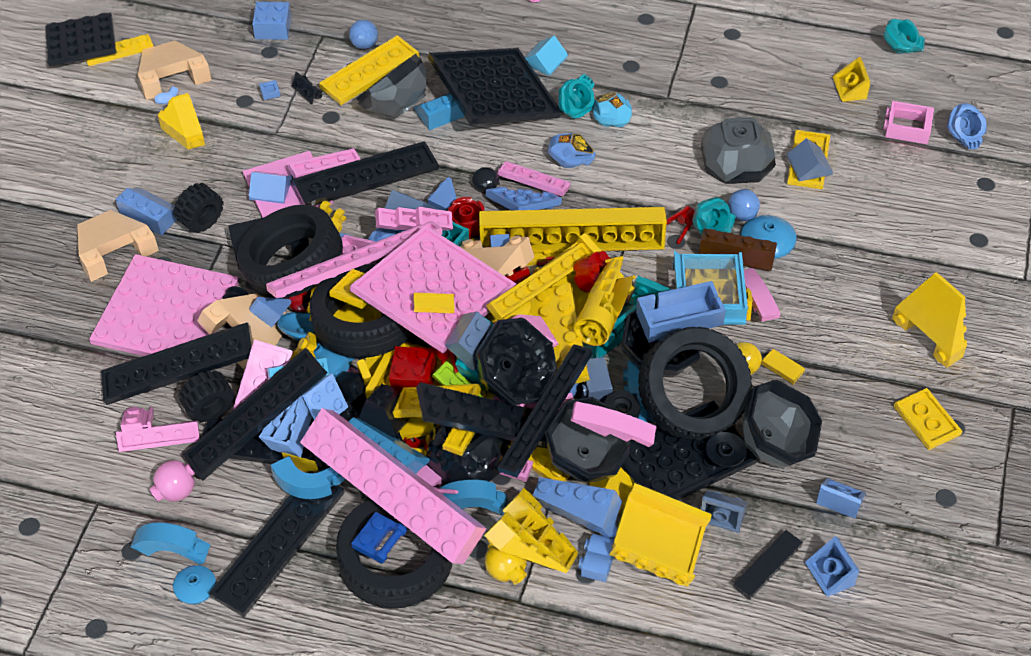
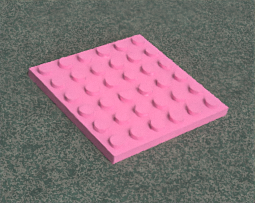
[350,225,516,353]
[89,254,240,356]

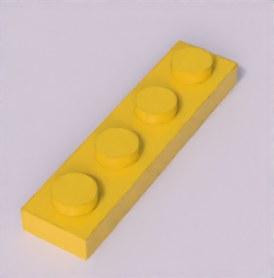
[86,34,153,66]

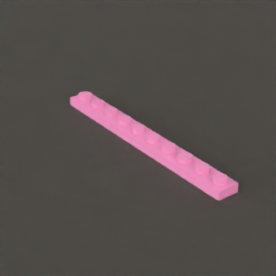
[266,221,442,298]

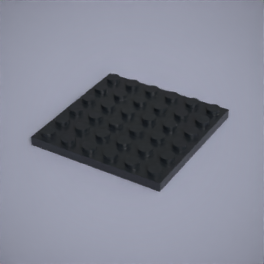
[428,48,563,125]

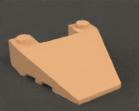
[138,40,211,100]
[77,210,159,282]
[460,235,534,276]
[197,293,286,370]

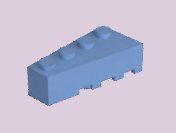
[533,477,622,539]

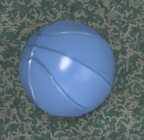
[349,19,378,49]
[728,189,760,221]

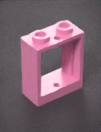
[883,101,934,144]

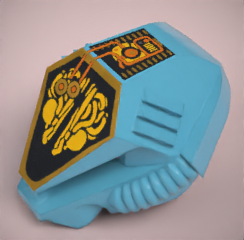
[592,92,632,127]

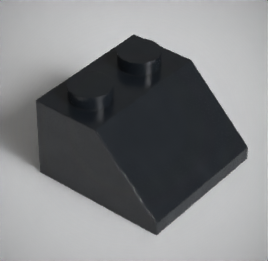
[359,384,410,437]

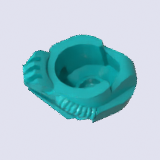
[884,19,925,54]
[558,74,595,119]
[692,197,736,235]

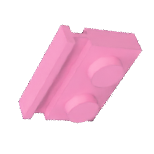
[121,407,154,433]

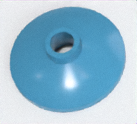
[173,565,216,604]

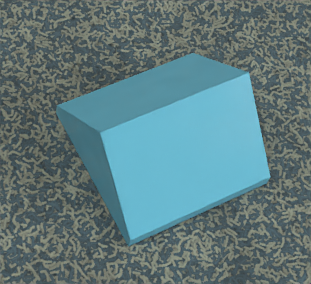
[525,36,568,76]

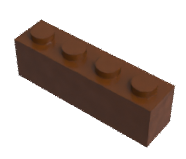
[699,228,777,271]

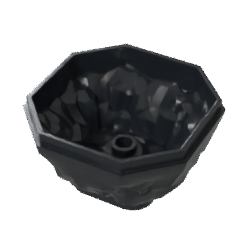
[621,303,701,377]
[475,317,557,405]
[424,424,511,484]

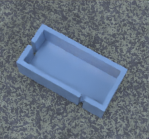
[636,281,726,342]

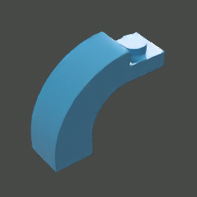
[271,456,346,499]
[439,480,507,515]
[131,523,210,565]

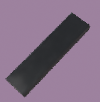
[733,530,803,600]

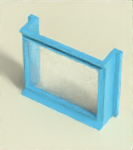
[672,250,748,325]

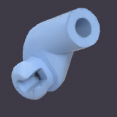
[154,87,178,104]

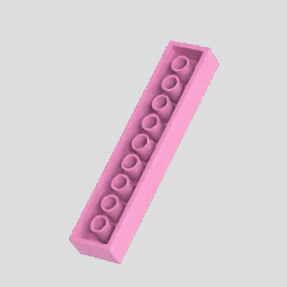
[300,408,487,564]

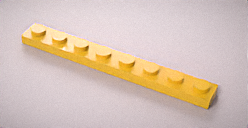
[486,243,590,320]

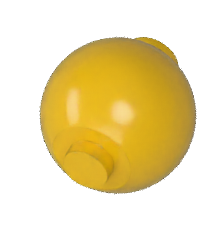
[485,544,527,585]

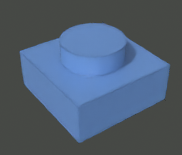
[259,80,280,100]

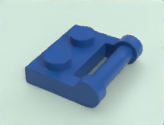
[351,512,408,564]

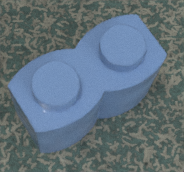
[578,534,614,582]

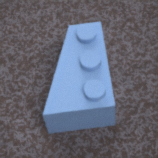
[259,395,312,457]

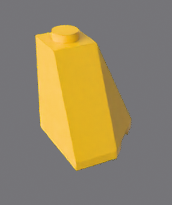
[158,93,205,150]

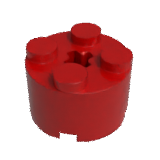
[448,197,485,239]
[573,251,611,293]

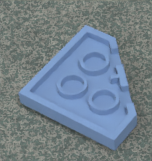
[486,187,562,210]

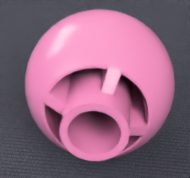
[149,461,195,502]

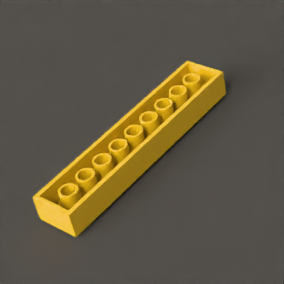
[479,207,667,253]

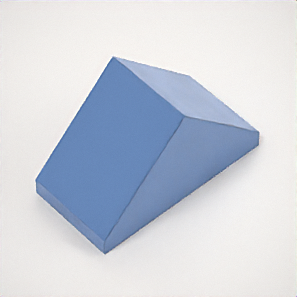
[249,297,292,328]

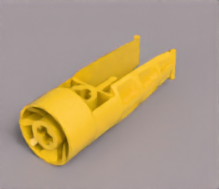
[574,256,636,346]

